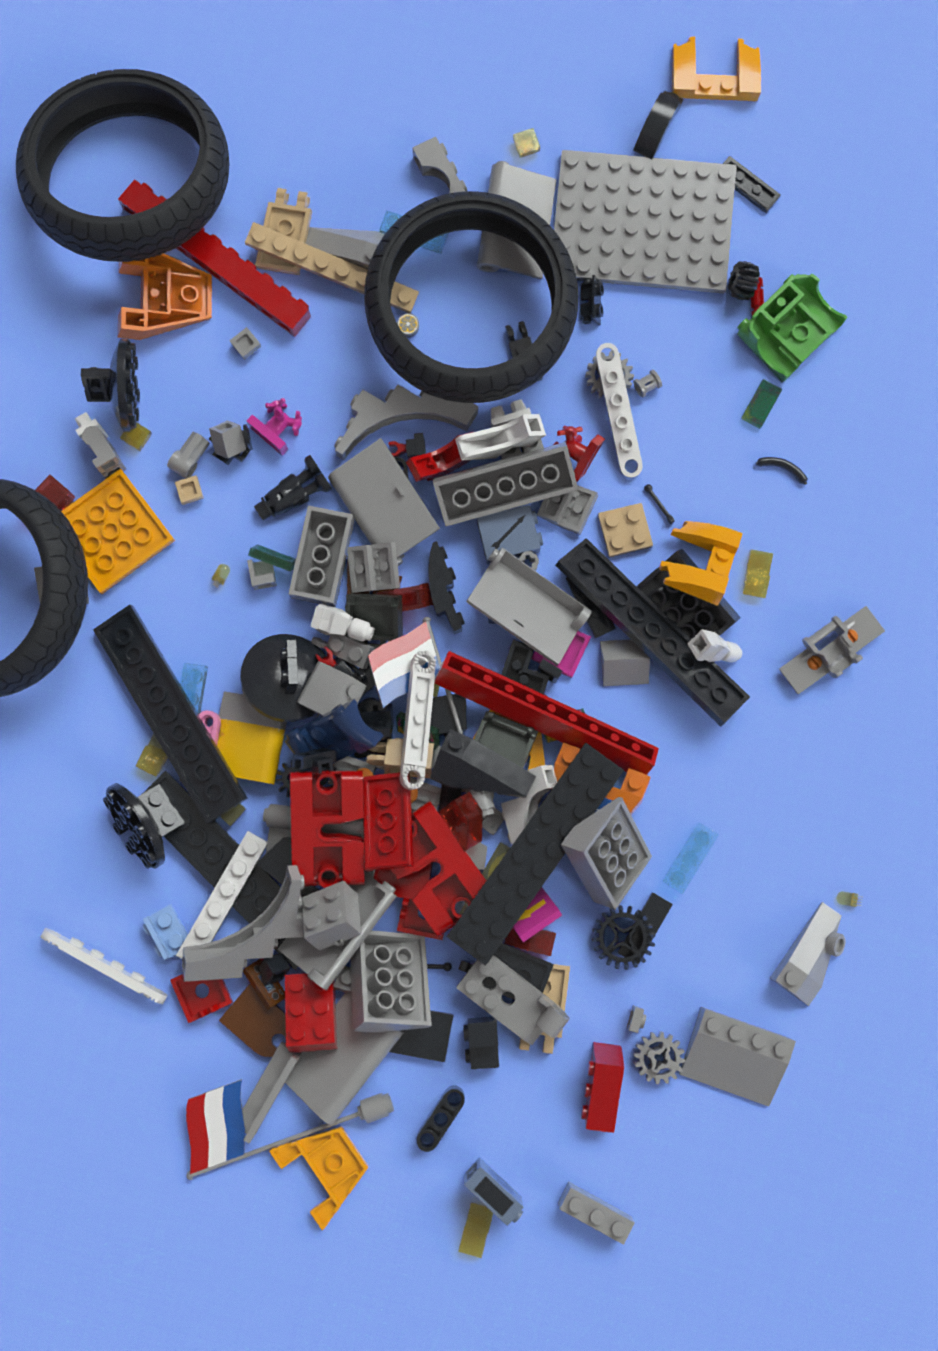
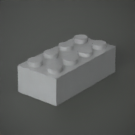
[288,505,355,607]

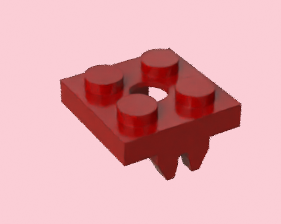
[397,898,444,941]
[170,974,233,1023]

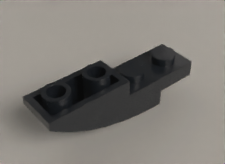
[428,541,465,635]

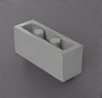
[558,1181,635,1245]

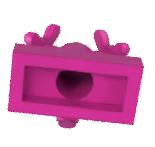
[246,398,302,456]

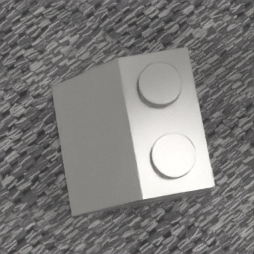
[297,661,367,716]

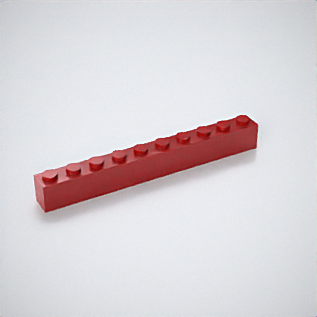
[118,179,311,337]
[434,651,659,775]

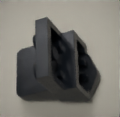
[354,697,394,758]

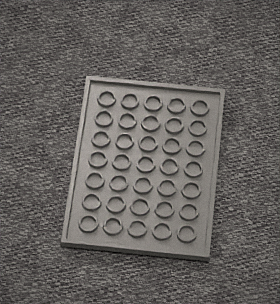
[554,150,737,294]

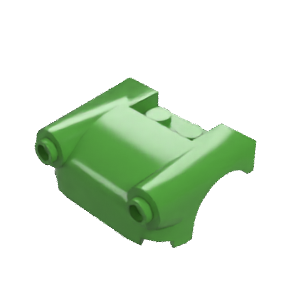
[737,273,848,383]

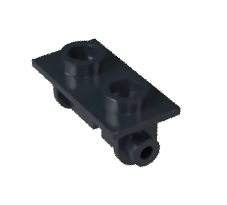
[580,275,604,325]

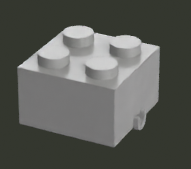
[302,881,361,951]

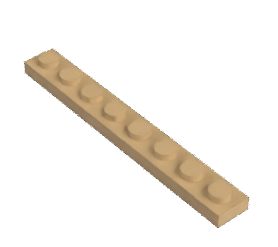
[245,222,419,313]

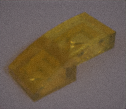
[743,549,774,598]
[136,733,168,777]
[458,1202,493,1258]

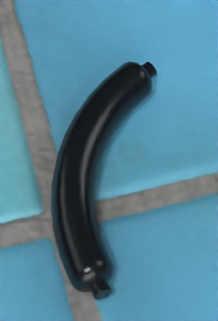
[755,457,808,485]

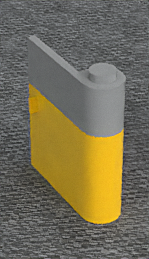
[217,691,287,785]

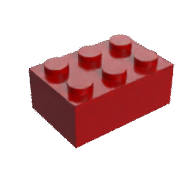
[285,973,337,1053]

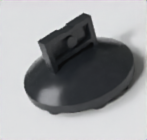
[80,339,140,432]
[240,634,326,722]
[103,783,185,869]

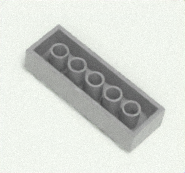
[433,442,578,527]

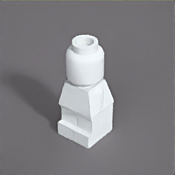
[310,603,375,642]
[688,629,743,663]

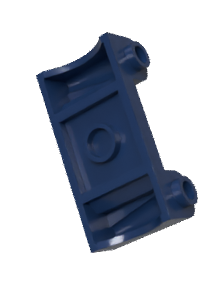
[285,699,384,763]

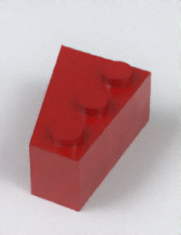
[581,1042,625,1133]

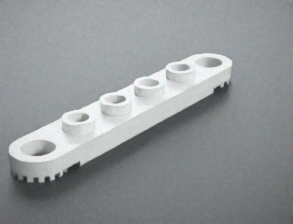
[596,343,643,477]
[400,650,436,790]
[40,928,168,1004]

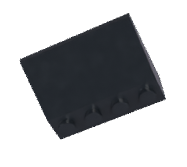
[637,549,741,640]

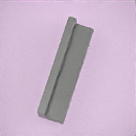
[243,1042,302,1144]

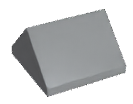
[600,639,650,687]

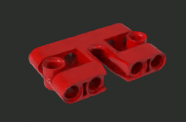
[290,770,364,888]
[391,801,486,937]

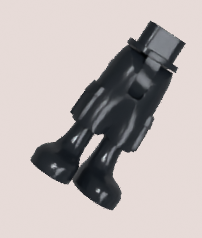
[254,455,332,521]

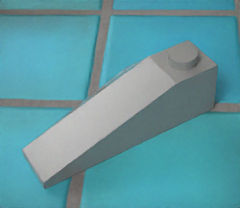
[306,227,385,270]
[770,902,842,1006]

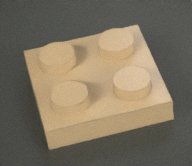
[598,503,653,558]

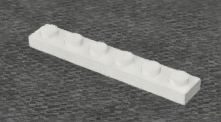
[176,831,269,959]

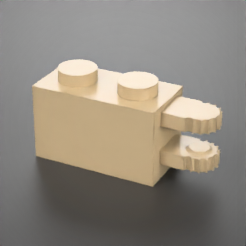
[366,738,434,779]

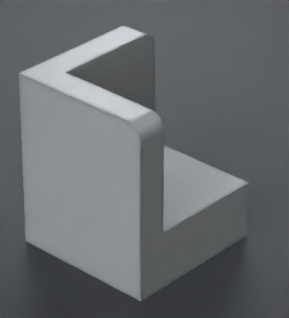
[209,420,246,458]
[247,559,277,590]

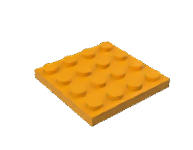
[61,468,176,594]

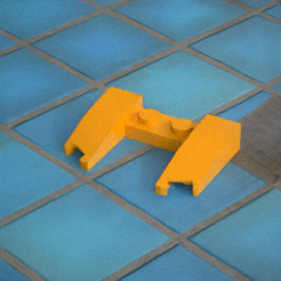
[672,36,761,101]
[659,521,743,606]

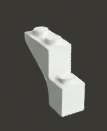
[455,414,546,460]
[501,765,557,844]

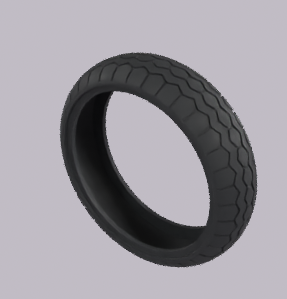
[15,69,230,262]
[364,191,579,403]
[0,479,88,697]

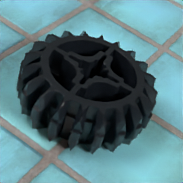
[592,905,656,970]

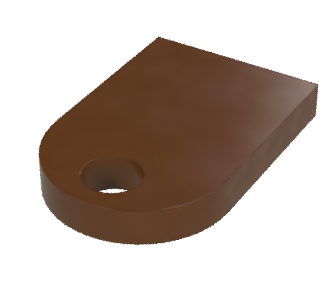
[219,984,286,1057]

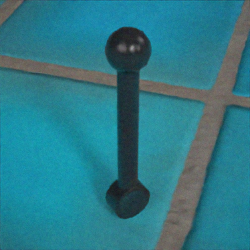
[644,484,675,524]
[342,659,367,681]
[427,962,452,972]

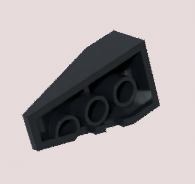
[430,729,536,798]

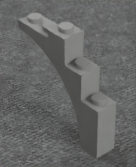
[334,384,479,460]
[182,865,304,982]

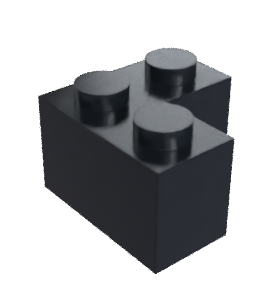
[501,640,550,694]
[463,1016,499,1070]

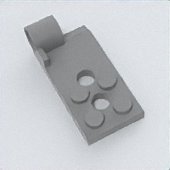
[456,955,570,1045]

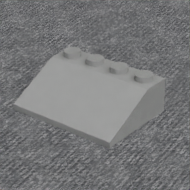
[561,797,652,910]
[350,930,431,1033]
[679,1006,796,1107]

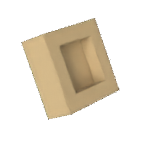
[175,475,204,505]

